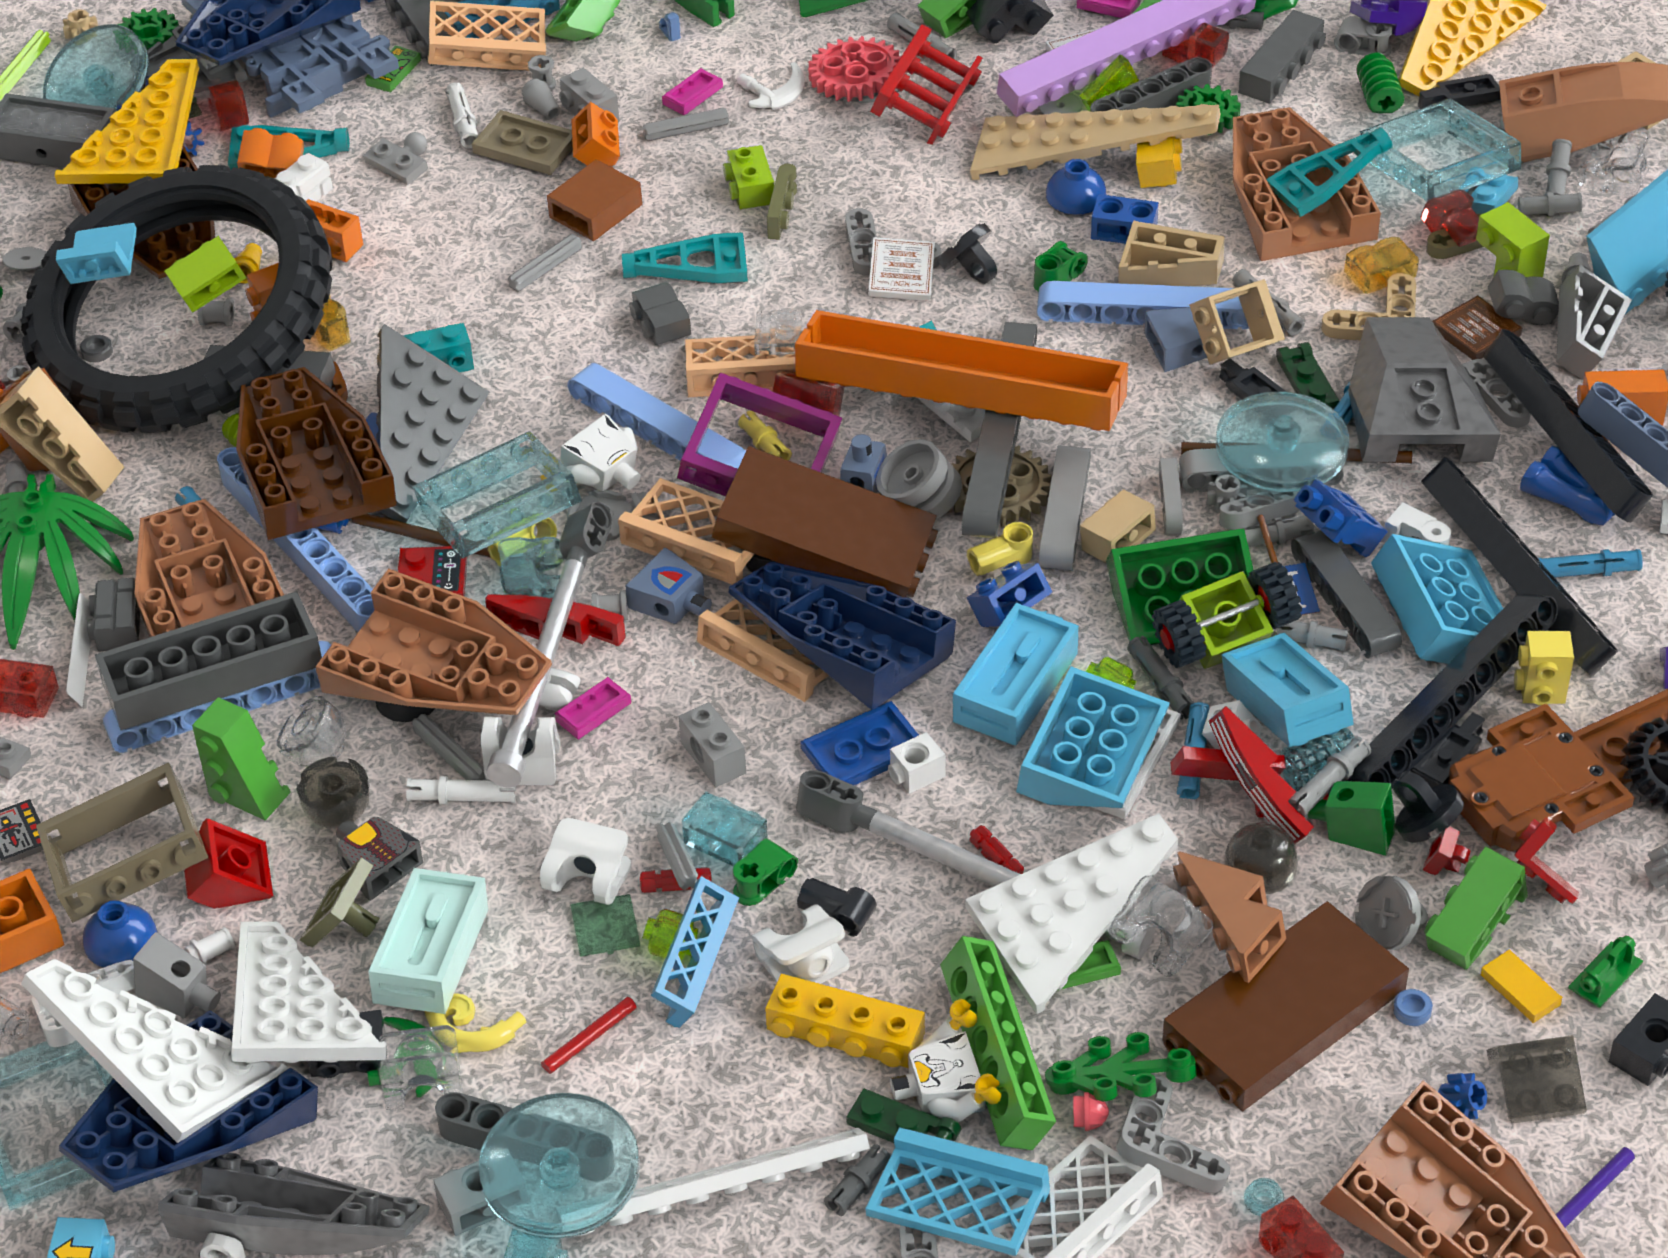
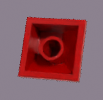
[184,818,273,909]

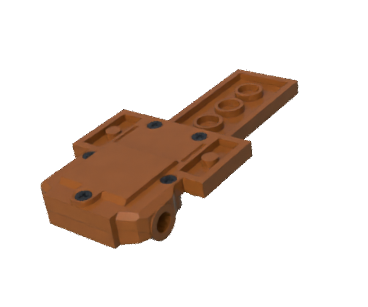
[1448,689,1668,851]

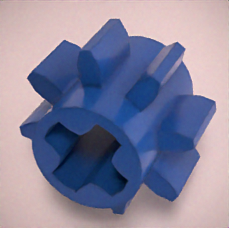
[183,121,205,156]
[1438,1073,1487,1120]

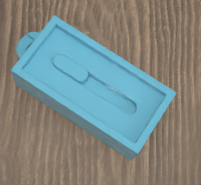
[953,603,1079,746]
[1221,633,1354,747]

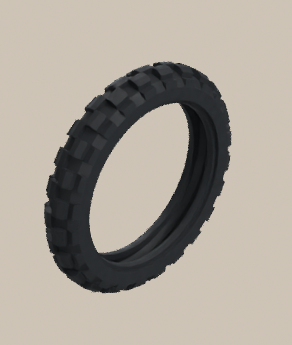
[21,165,333,433]

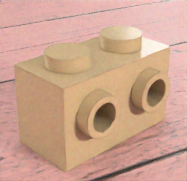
[1080,489,1156,563]

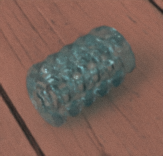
[1280,728,1359,791]

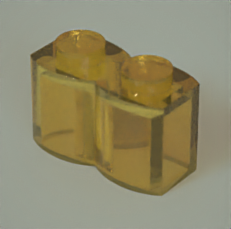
[1344,237,1419,294]
[315,295,351,351]

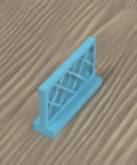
[865,1127,1050,1256]

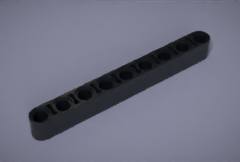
[1483,329,1653,523]
[1421,457,1618,676]
[1342,593,1558,789]

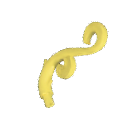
[424,993,526,1055]

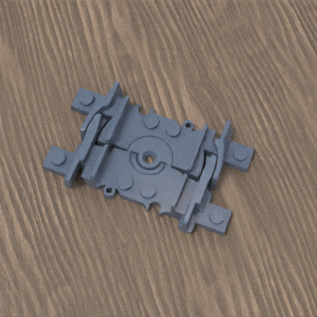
[181,0,399,118]

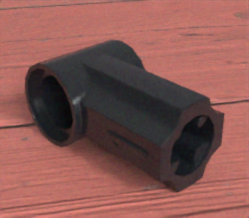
[797,878,877,937]

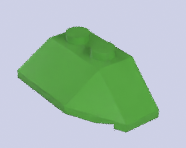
[545,0,620,42]

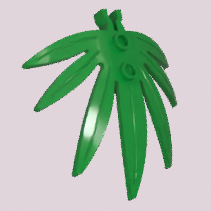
[0,474,134,650]

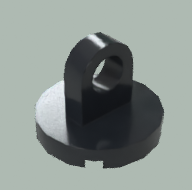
[937,223,997,284]
[1393,771,1464,843]

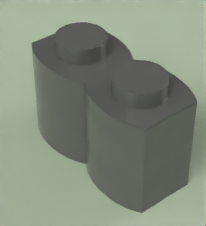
[1488,270,1559,325]
[629,282,691,345]

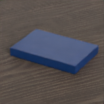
[800,701,919,785]

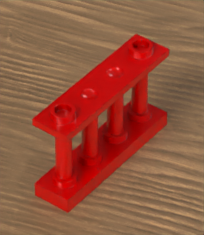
[870,24,983,145]

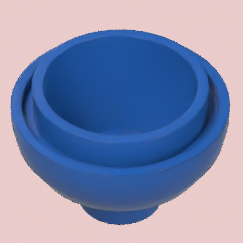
[1046,159,1106,215]
[83,901,158,968]

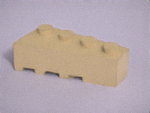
[0,366,124,502]

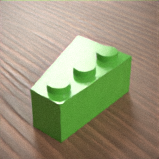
[917,0,977,38]
[192,697,291,821]
[1424,846,1528,970]

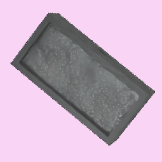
[0,93,116,168]

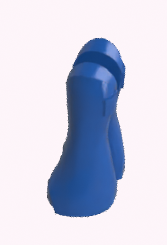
[1520,446,1615,526]

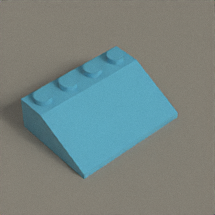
[1586,169,1668,314]
[1371,534,1503,664]
[1016,666,1170,808]

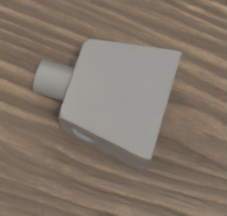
[133,932,221,1018]

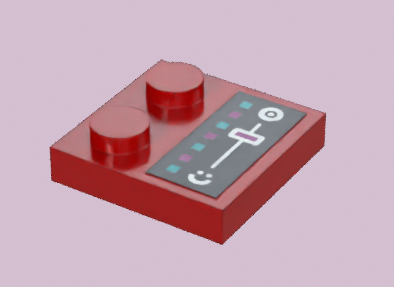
[398,546,468,597]

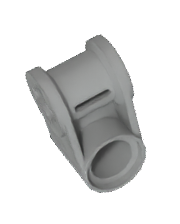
[1334,16,1392,57]

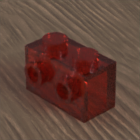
[773,371,845,416]
[0,659,59,718]
[1258,1195,1344,1258]

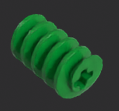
[1356,52,1405,113]

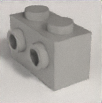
[559,67,619,122]

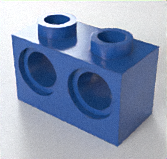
[1091,194,1159,244]

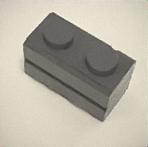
[87,578,140,652]

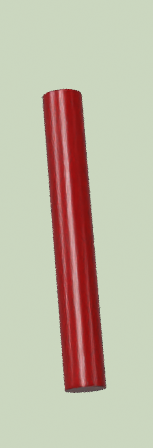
[541,996,637,1074]

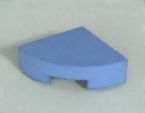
[659,12,681,41]

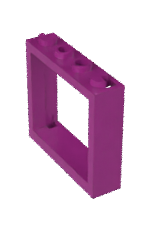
[677,373,842,497]

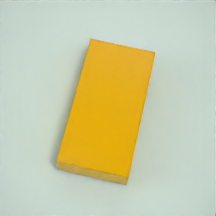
[1480,949,1563,1023]

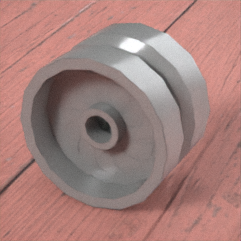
[876,439,962,520]

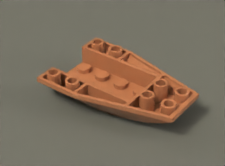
[1499,62,1668,164]

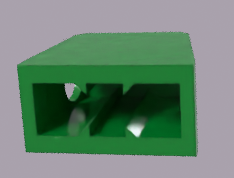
[1308,781,1396,856]

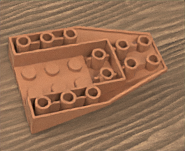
[1233,107,1381,261]
[134,499,284,637]
[316,568,552,715]
[1319,1080,1585,1258]

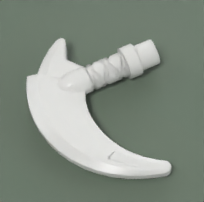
[737,62,805,110]

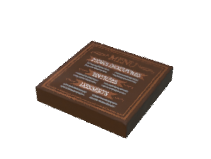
[1432,295,1523,360]

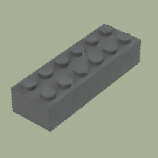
[95,591,322,731]

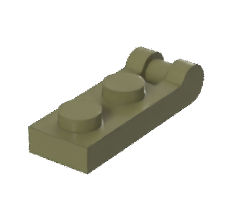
[767,164,797,240]

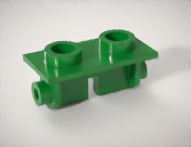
[1568,935,1643,1008]

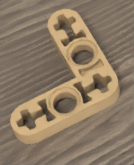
[1321,273,1416,341]

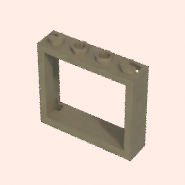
[36,762,208,923]

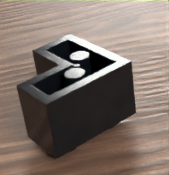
[966,0,1054,44]

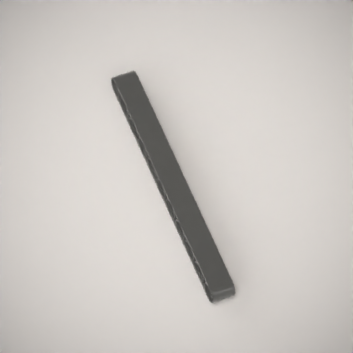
[962,322,1037,538]

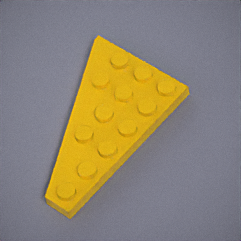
[1398,0,1546,96]
[55,59,199,184]

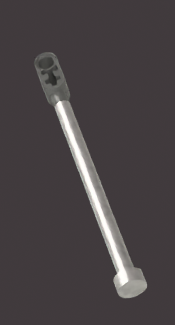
[486,501,612,788]
[796,770,1155,960]

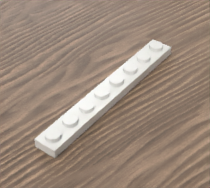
[556,1128,870,1237]

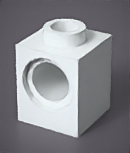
[888,732,946,794]

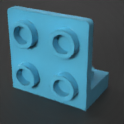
[56,223,137,284]

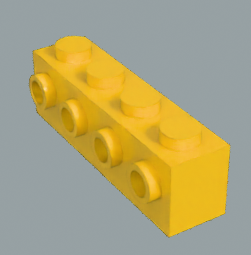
[765,973,925,1068]

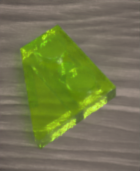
[1079,54,1139,111]

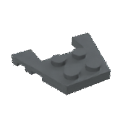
[132,12,248,94]

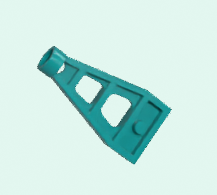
[228,125,350,170]
[1266,127,1393,217]
[622,232,748,283]

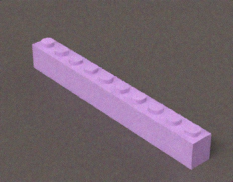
[996,0,1256,117]

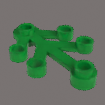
[1045,1032,1197,1101]

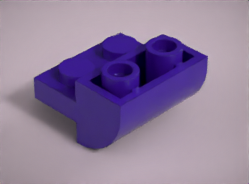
[1350,0,1427,36]

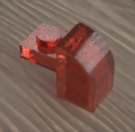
[1162,23,1229,68]
[207,80,249,132]
[1420,189,1479,247]

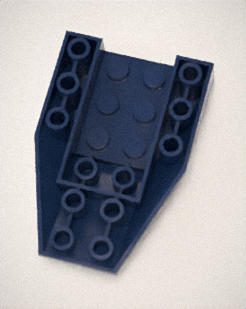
[175,0,361,66]
[728,562,956,710]
[59,1010,318,1193]

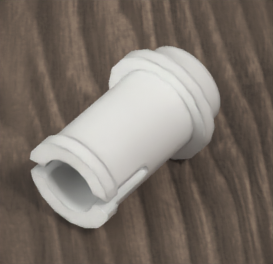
[184,927,235,966]

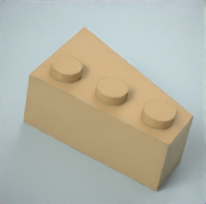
[1118,221,1225,286]

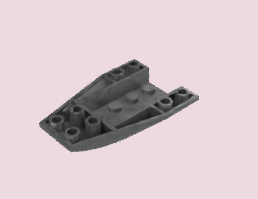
[158,1153,430,1255]

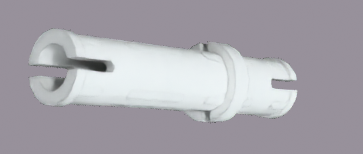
[446,82,479,148]
[406,776,516,804]

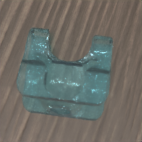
[498,537,564,598]

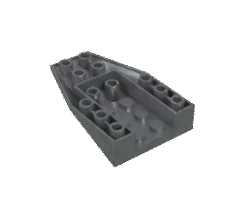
[1348,317,1501,462]

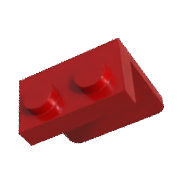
[1514,816,1579,904]

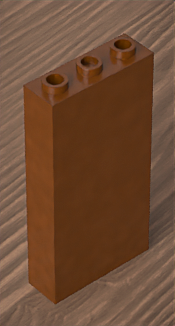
[711,446,939,598]
[1162,901,1409,1112]

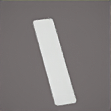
[66,593,94,707]

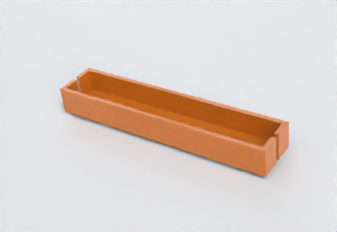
[795,310,1128,431]

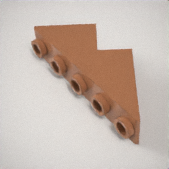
[1173,851,1286,983]

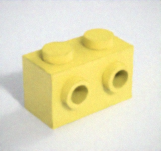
[1514,631,1574,705]

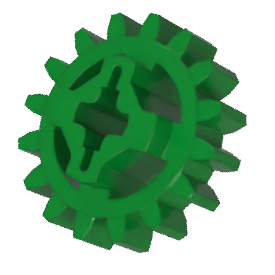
[116,8,179,56]
[1176,84,1241,135]

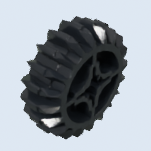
[1620,717,1668,814]

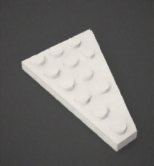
[232,922,386,1063]
[21,959,288,1143]

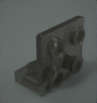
[1486,1035,1587,1123]

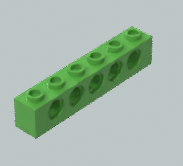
[940,936,1056,1150]

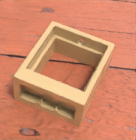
[1189,279,1285,365]

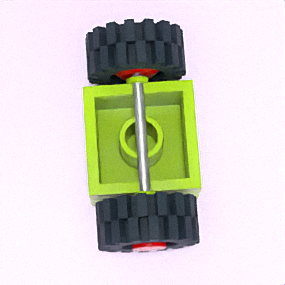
[1152,561,1302,669]

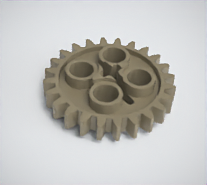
[951,445,1051,528]

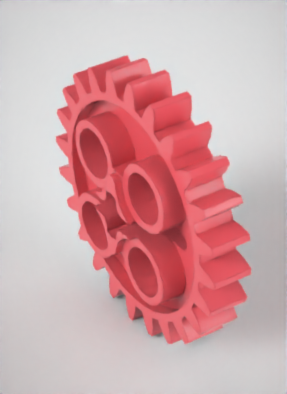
[808,36,901,102]

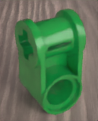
[1033,241,1088,292]
[733,838,798,906]

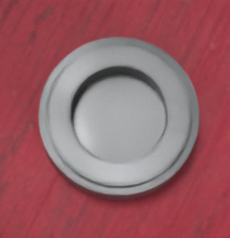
[80,335,113,362]

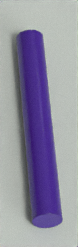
[1555,1147,1635,1228]

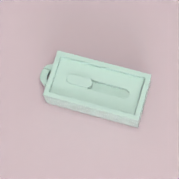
[368,868,488,1014]

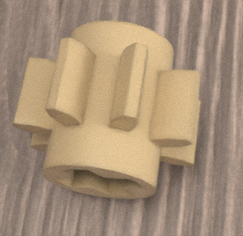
[63,9,99,44]

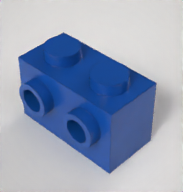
[966,561,1053,627]

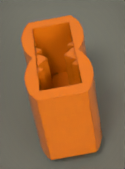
[237,128,304,178]

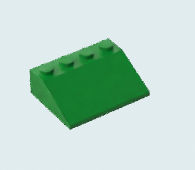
[1106,528,1253,645]

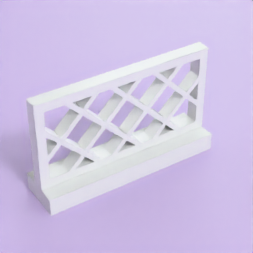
[984,1135,1163,1258]

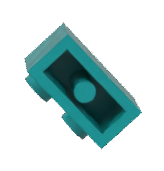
[403,323,474,372]

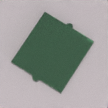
[570,894,640,957]

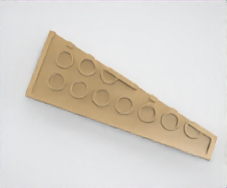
[970,104,1221,180]

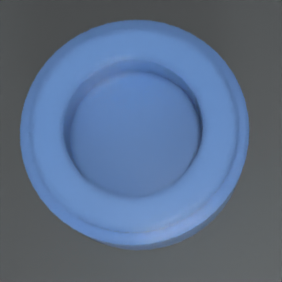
[1393,989,1433,1026]

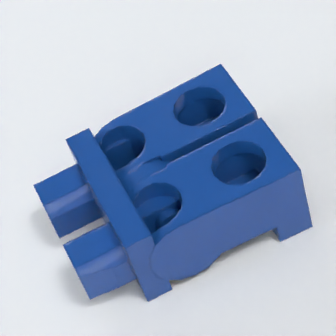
[1294,479,1388,557]

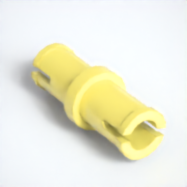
[738,411,792,460]

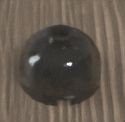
[296,757,370,828]
[1224,823,1298,894]

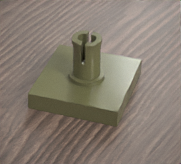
[300,857,380,947]

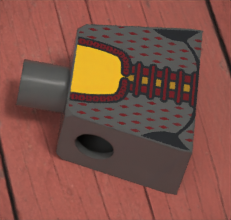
[336,817,423,901]

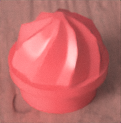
[1073,1092,1109,1131]

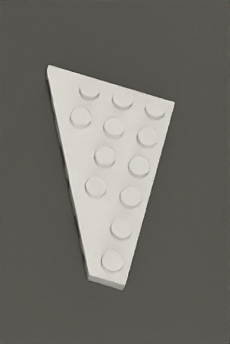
[965,813,1178,1014]

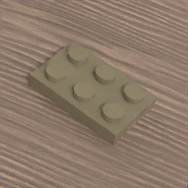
[472,110,573,175]

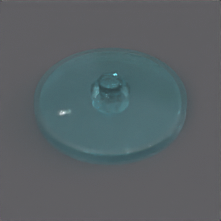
[43,24,149,111]
[1216,392,1349,492]
[479,1093,640,1239]

